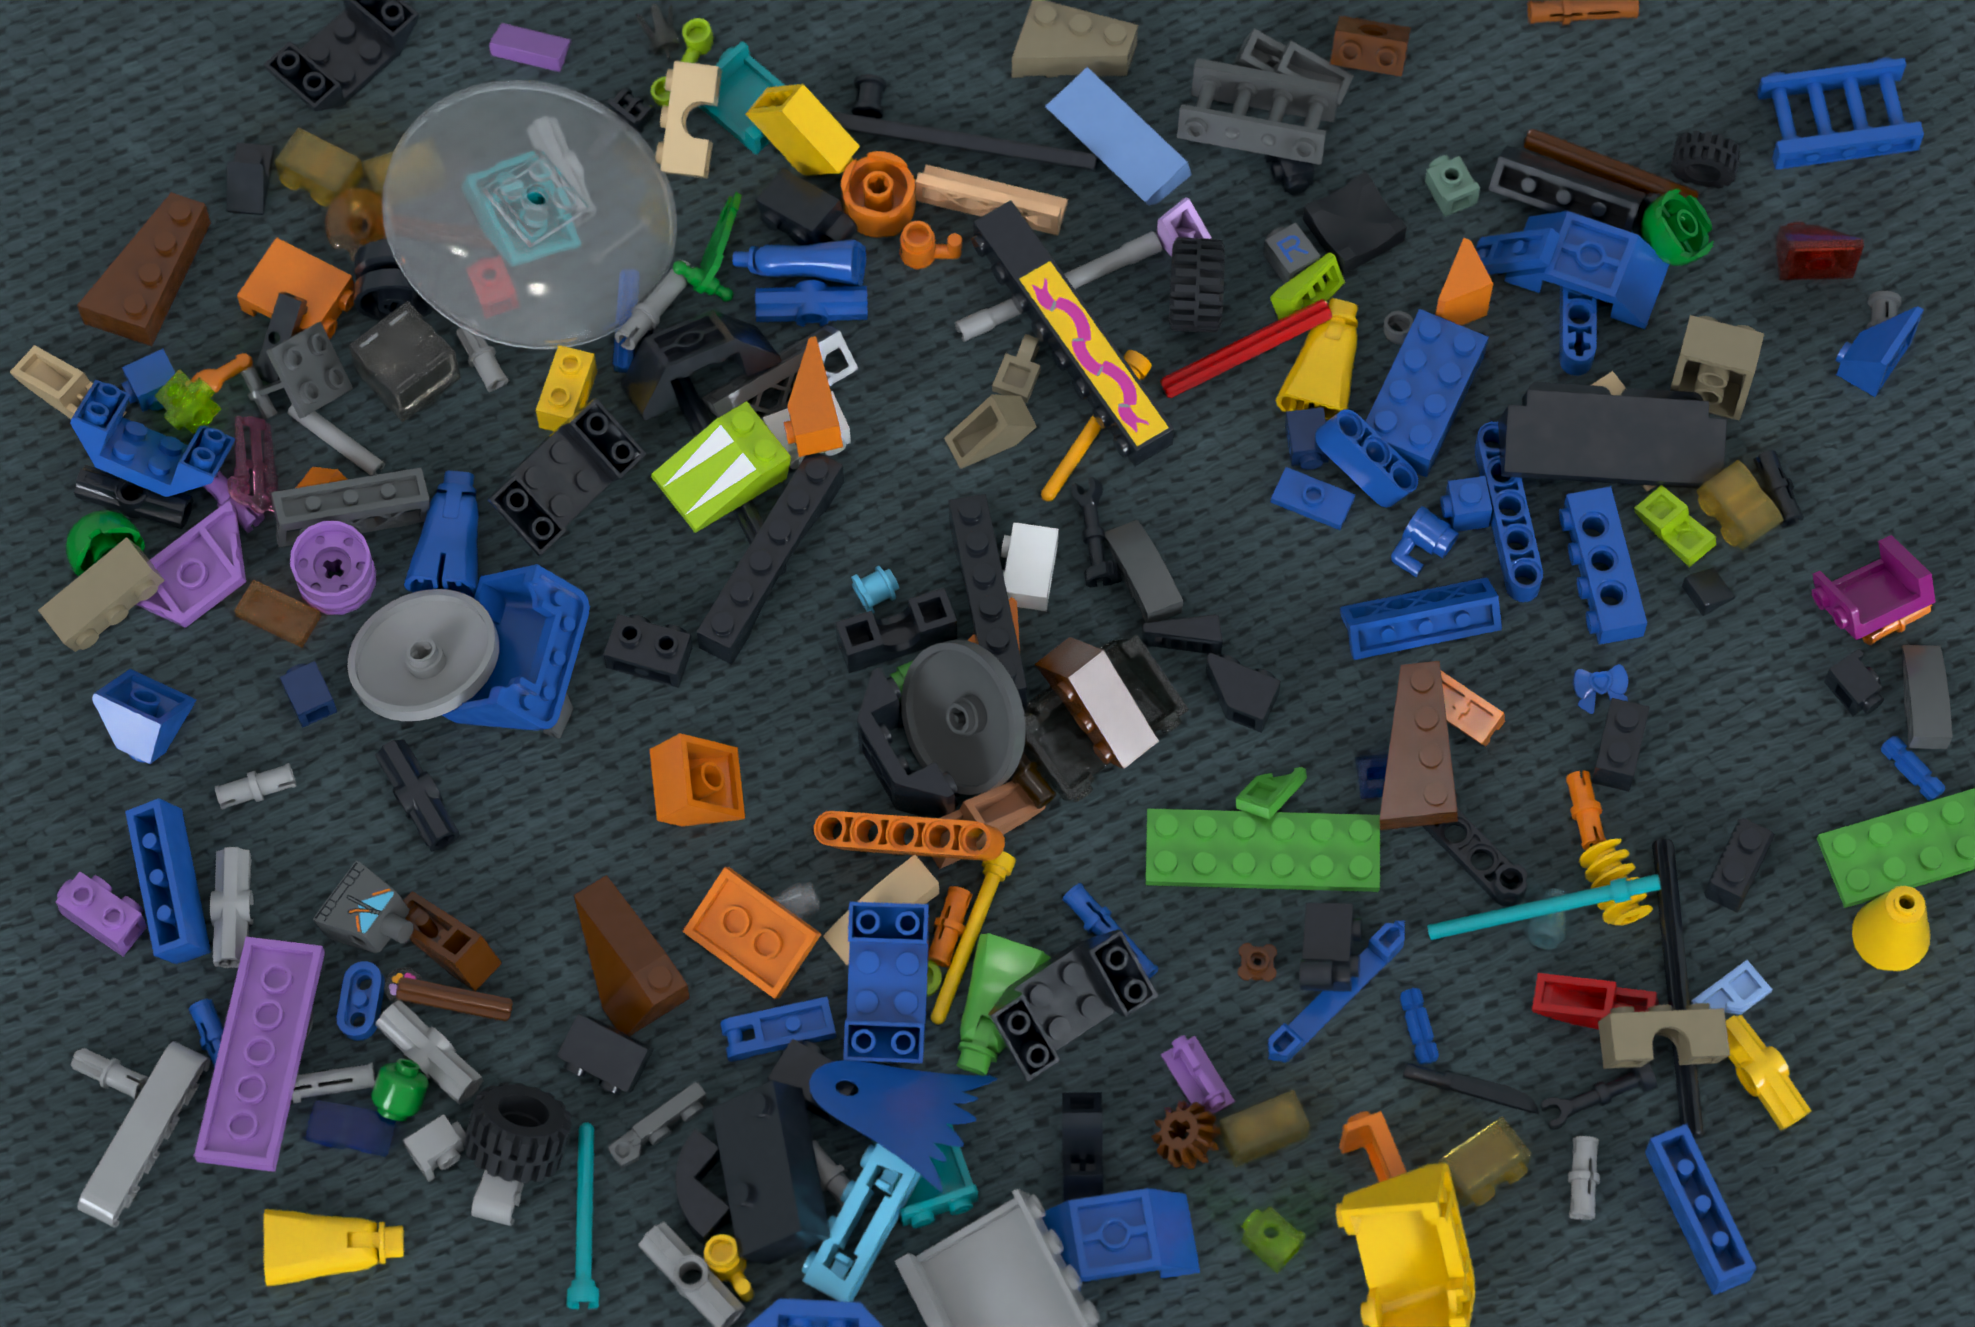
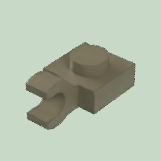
[992,334,1041,403]

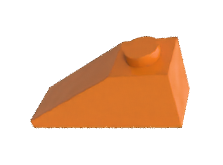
[783,336,843,457]

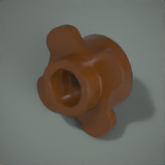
[1238,943,1277,982]

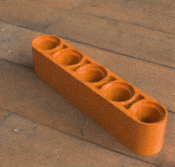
[814,811,1005,861]

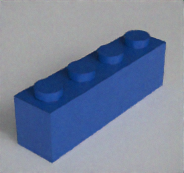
[125,798,211,964]
[1645,1124,1756,1296]

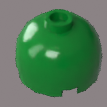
[1640,189,1713,266]
[65,510,145,576]

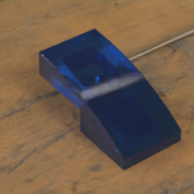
[305,1101,396,1157]

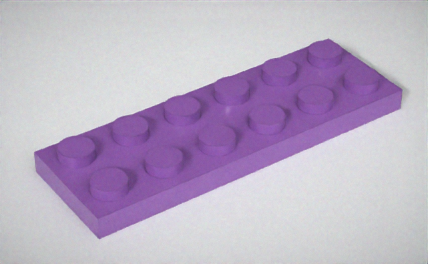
[194,937,325,1172]

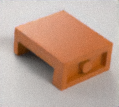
[237,237,354,340]
[1339,1111,1406,1182]

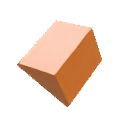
[1436,238,1493,325]

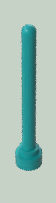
[567,1122,599,1309]

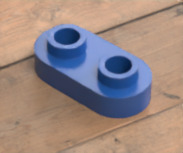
[337,961,385,1041]

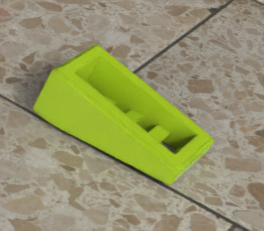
[1270,253,1345,320]

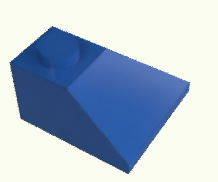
[1835,306,1924,397]
[92,669,196,764]

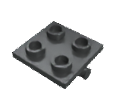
[240,321,353,420]

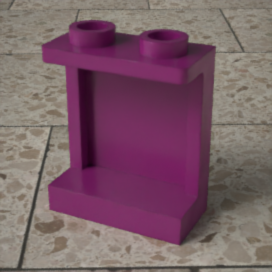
[1812,535,1936,640]

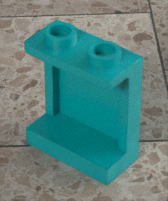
[699,41,796,155]
[872,1124,978,1228]

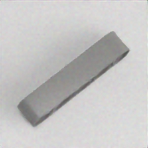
[78,1041,210,1227]

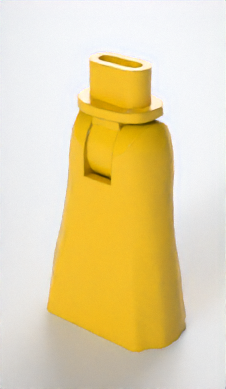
[1276,298,1358,422]
[264,1209,404,1287]

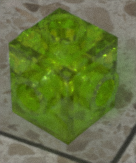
[154,369,222,435]

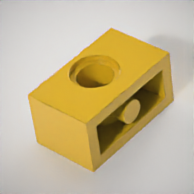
[536,345,597,431]

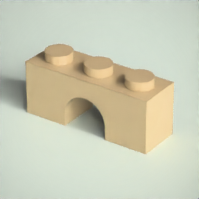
[656,61,722,179]

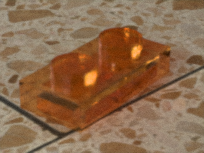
[234,579,321,648]

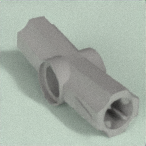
[375,1000,483,1105]

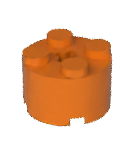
[841,151,916,238]

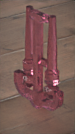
[227,416,285,514]

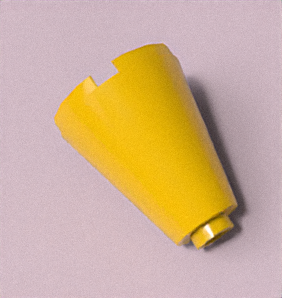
[1852,886,1930,971]

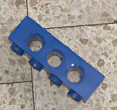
[1559,486,1647,645]

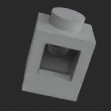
[403,1114,466,1182]

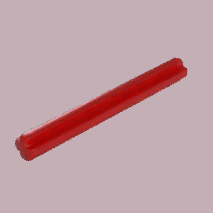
[1160,299,1332,398]

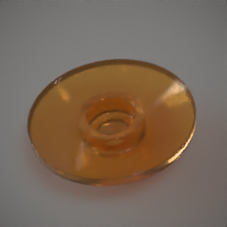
[325,188,393,262]

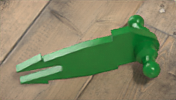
[673,192,742,302]

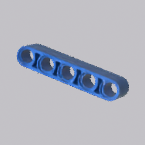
[1475,422,1543,602]

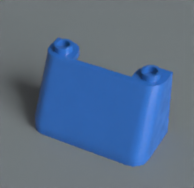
[442,564,590,731]

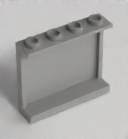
[895,1189,1100,1327]

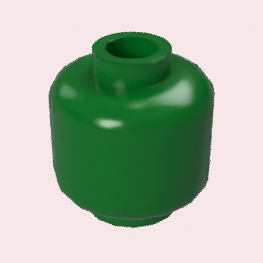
[371,1059,429,1121]

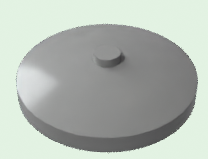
[347,589,499,721]

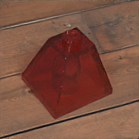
[1775,222,1864,280]

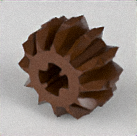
[1151,1100,1222,1169]

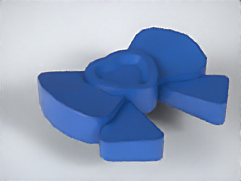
[1573,664,1628,714]

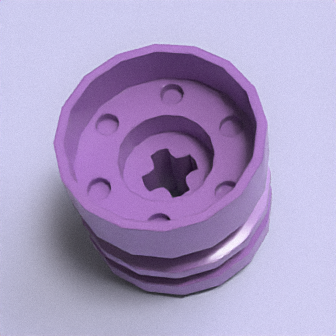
[290,521,376,615]

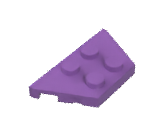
[136,500,246,628]

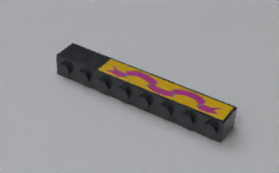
[971,200,1174,466]

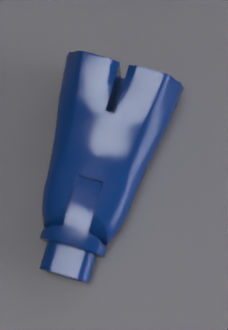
[733,240,866,286]
[404,471,479,598]

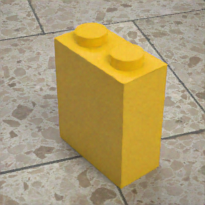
[746,84,860,175]

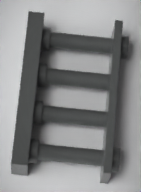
[1177,58,1340,165]

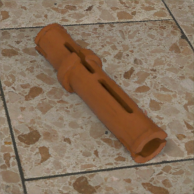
[1527,0,1639,25]

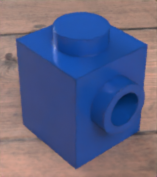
[121,349,183,412]
[1440,476,1492,532]

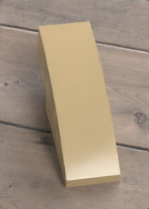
[10,345,127,419]
[823,855,940,966]

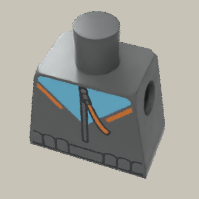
[313,861,413,953]

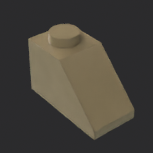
[944,394,1037,469]

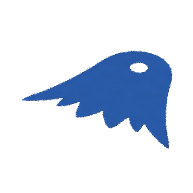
[809,1060,998,1192]

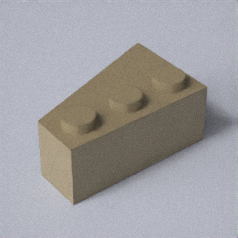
[1012,0,1138,78]

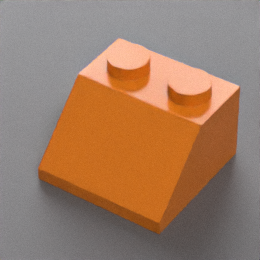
[650,733,745,826]

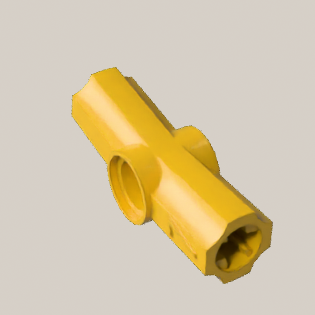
[1726,1015,1811,1131]

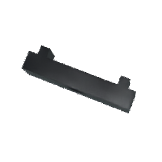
[255,292,308,384]

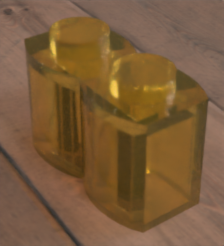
[1697,460,1784,551]

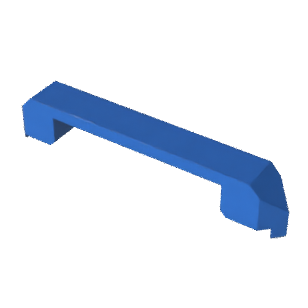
[1267,921,1405,1063]

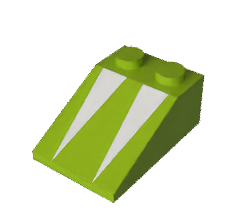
[651,401,791,533]

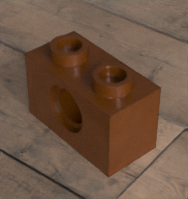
[1330,15,1411,77]

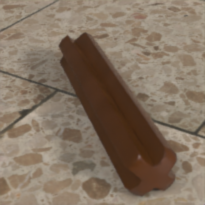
[396,977,513,1021]

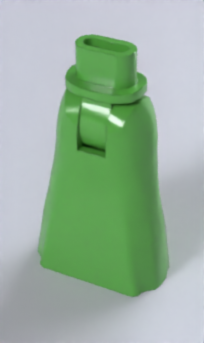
[957,933,1051,1076]

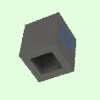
[1263,222,1320,284]

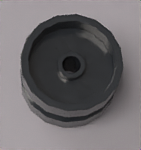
[354,239,437,321]

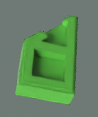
[1236,767,1307,819]

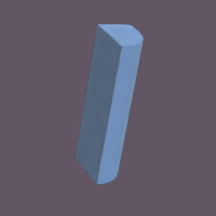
[1045,67,1191,205]

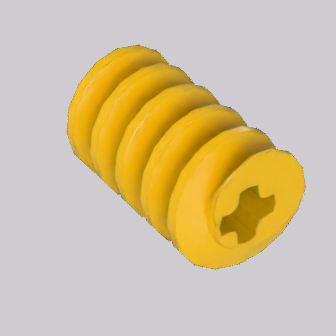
[1579,838,1653,926]

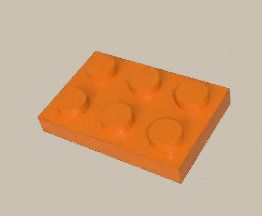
[682,867,821,999]

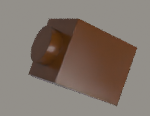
[403,891,502,991]

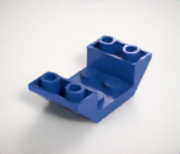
[1504,211,1669,329]
[70,379,235,497]
[843,902,929,1063]
[1042,1188,1200,1291]
[747,1299,883,1327]

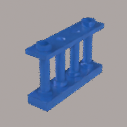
[1757,57,1924,170]

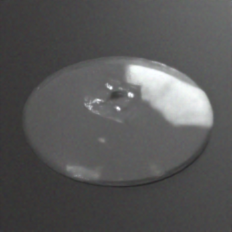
[382,80,677,349]

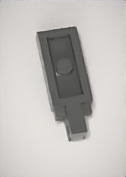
[608,1082,706,1168]

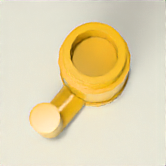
[704,1234,754,1302]

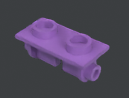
[1161,1035,1235,1114]

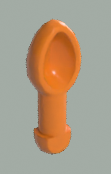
[186,353,253,399]

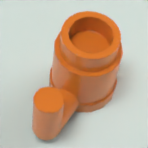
[900,221,962,269]

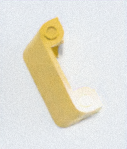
[1336,1163,1475,1327]

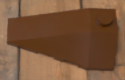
[574,875,690,1036]

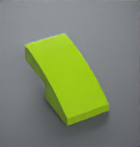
[1634,485,1716,568]

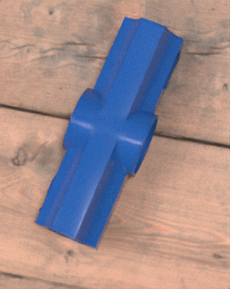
[755,280,868,327]

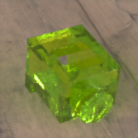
[1242,1206,1306,1274]

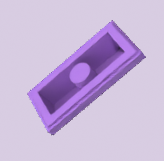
[489,23,571,72]

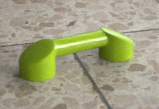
[651,18,714,107]

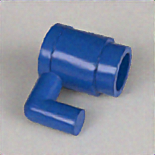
[1391,506,1459,577]

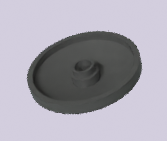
[901,640,1026,795]

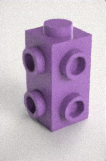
[55,872,147,956]

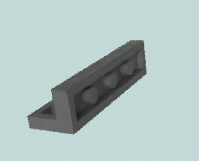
[702,325,858,421]
[271,468,430,547]

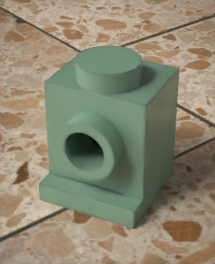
[1425,155,1480,217]

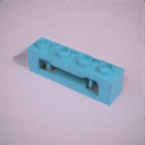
[802,1143,921,1302]

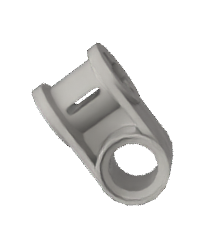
[472,1170,524,1226]

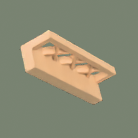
[916,165,1068,235]

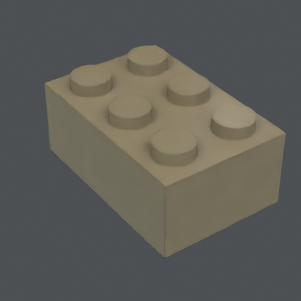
[1670,315,1765,421]

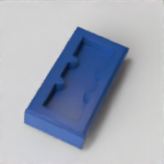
[1271,467,1355,530]

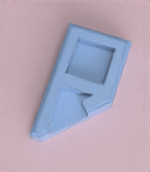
[1690,960,1772,1015]

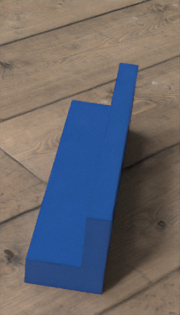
[1340,577,1502,660]

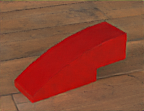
[1532,973,1659,1039]

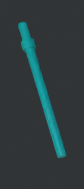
[1428,874,1661,940]

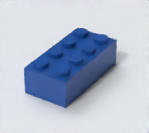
[1365,309,1489,478]

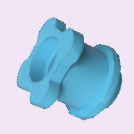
[851,565,899,614]

